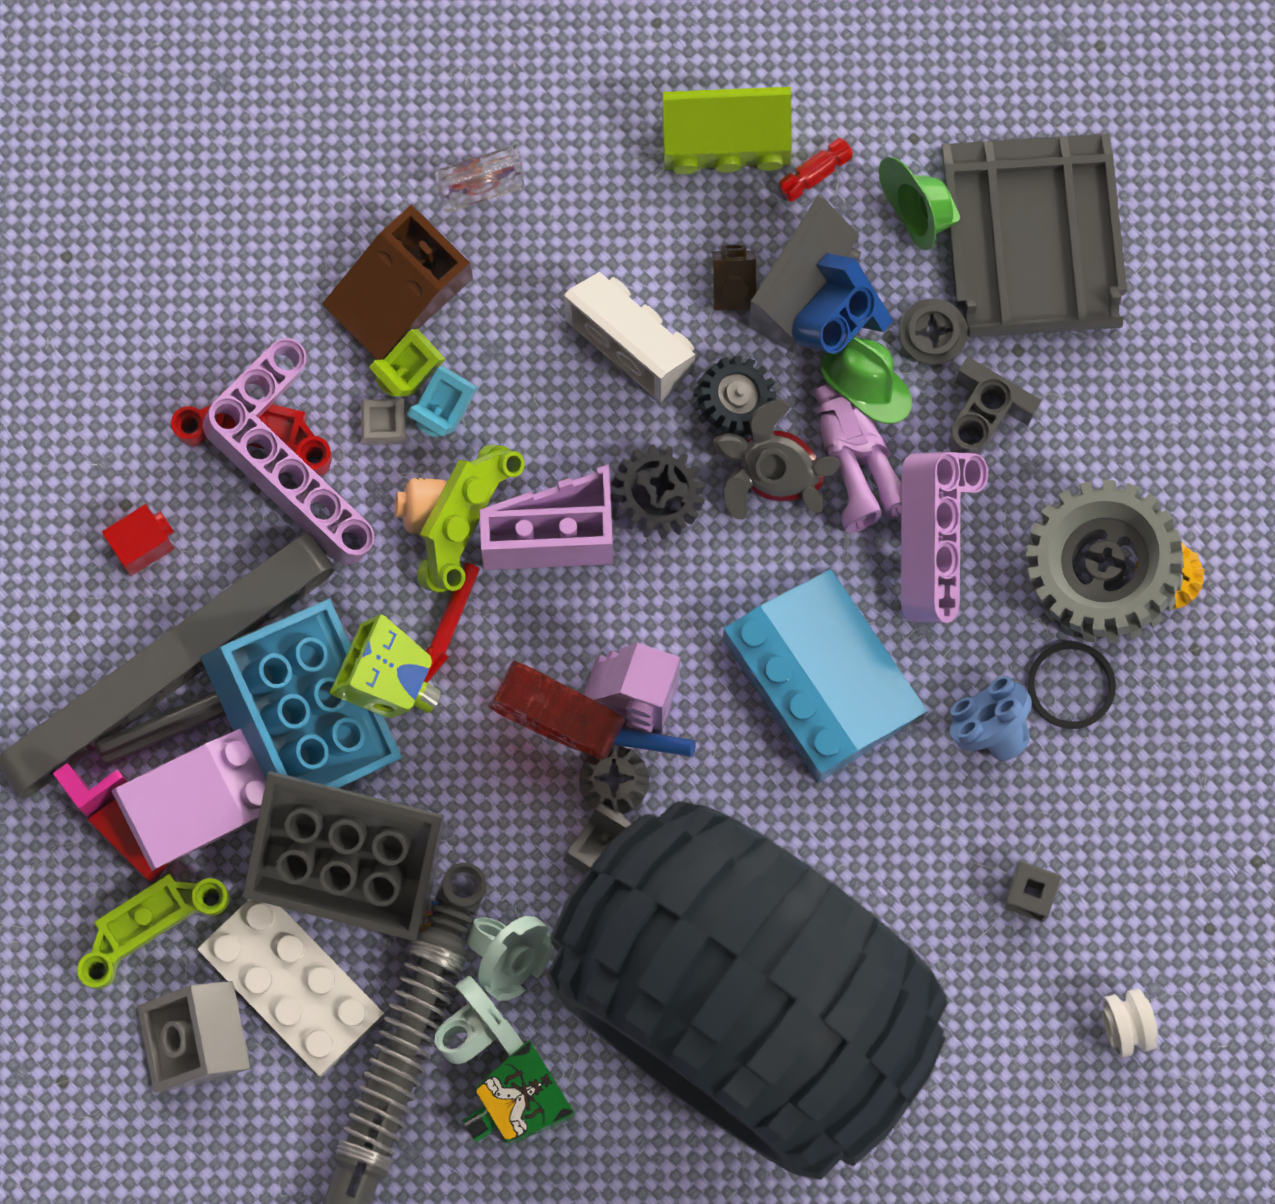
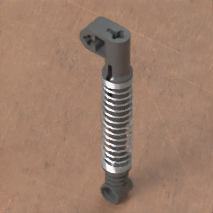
[323,862,487,1204]

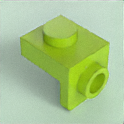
[369,329,446,397]

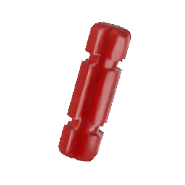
[778,138,853,202]

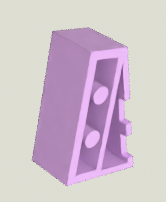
[480,464,614,570]
[580,643,680,733]

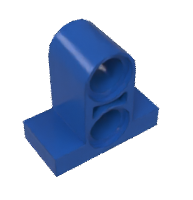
[792,253,894,354]

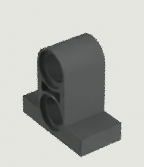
[948,356,1042,455]

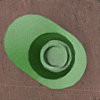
[879,157,960,250]
[821,336,912,424]

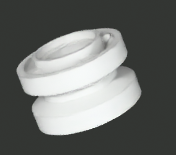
[1102,988,1158,1058]

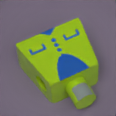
[330,614,441,718]

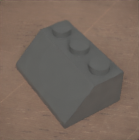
[749,195,861,352]

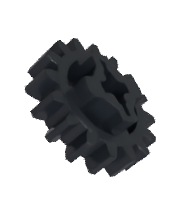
[611,444,705,539]

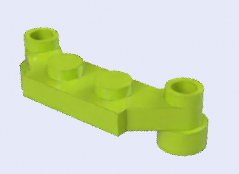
[417,444,525,593]
[77,874,230,989]

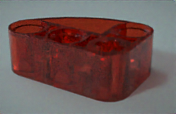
[488,661,626,760]

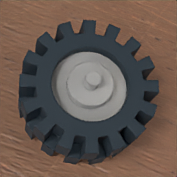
[693,356,776,437]

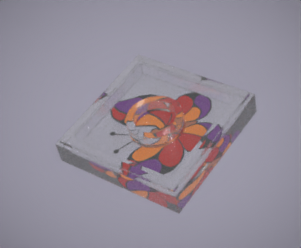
[435,144,524,213]

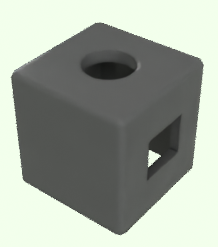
[1002,861,1061,922]

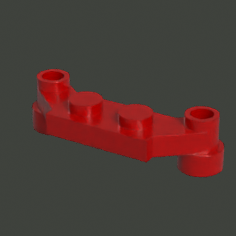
[171,392,332,476]

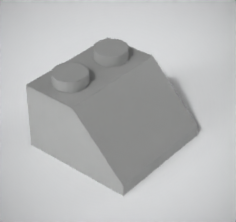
[137,981,250,1093]

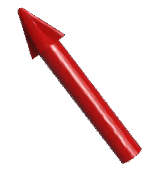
[424,562,480,683]

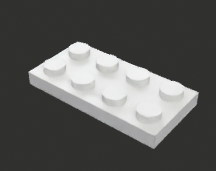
[197,899,385,1077]

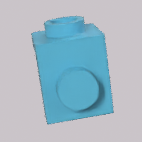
[407,366,479,437]

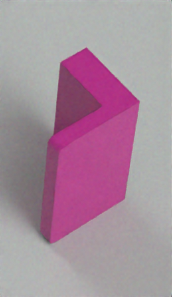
[53,763,128,818]

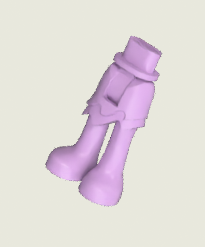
[814,384,902,533]

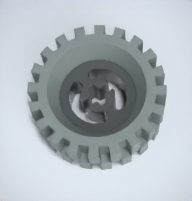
[1026,480,1184,644]

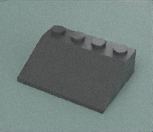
[243,771,444,941]

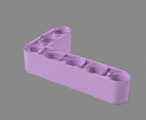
[203,338,375,565]

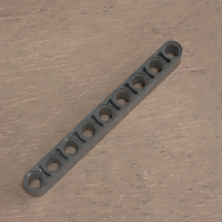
[0,533,336,799]

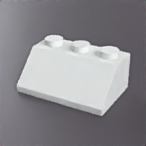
[564,272,695,403]

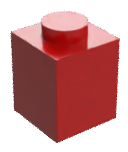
[102,504,175,576]

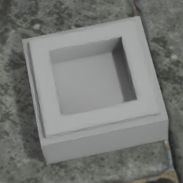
[361,399,406,445]

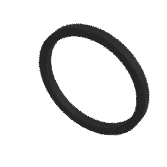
[1028,642,1116,729]

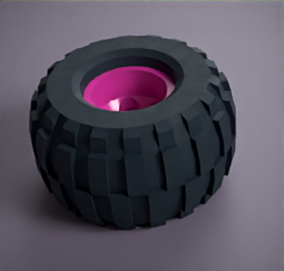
[547,801,948,1180]

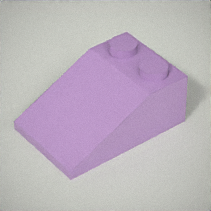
[112,729,266,871]

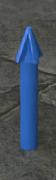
[569,720,696,757]

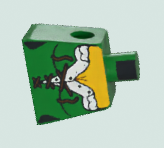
[462,1040,576,1145]

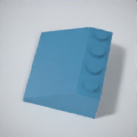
[722,569,928,783]
[200,599,402,788]

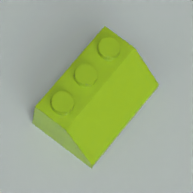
[662,86,792,174]

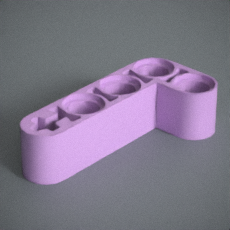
[901,452,988,623]

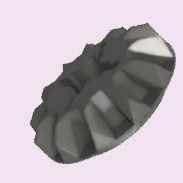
[899,299,968,367]
[579,744,649,814]

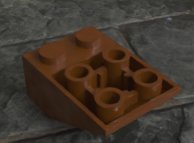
[322,204,473,360]

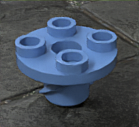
[950,676,1032,761]

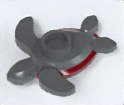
[712,399,841,520]

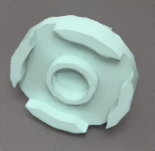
[466,916,554,1001]
[435,976,524,1064]

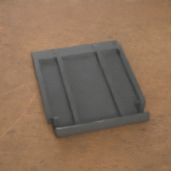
[941,134,1127,338]

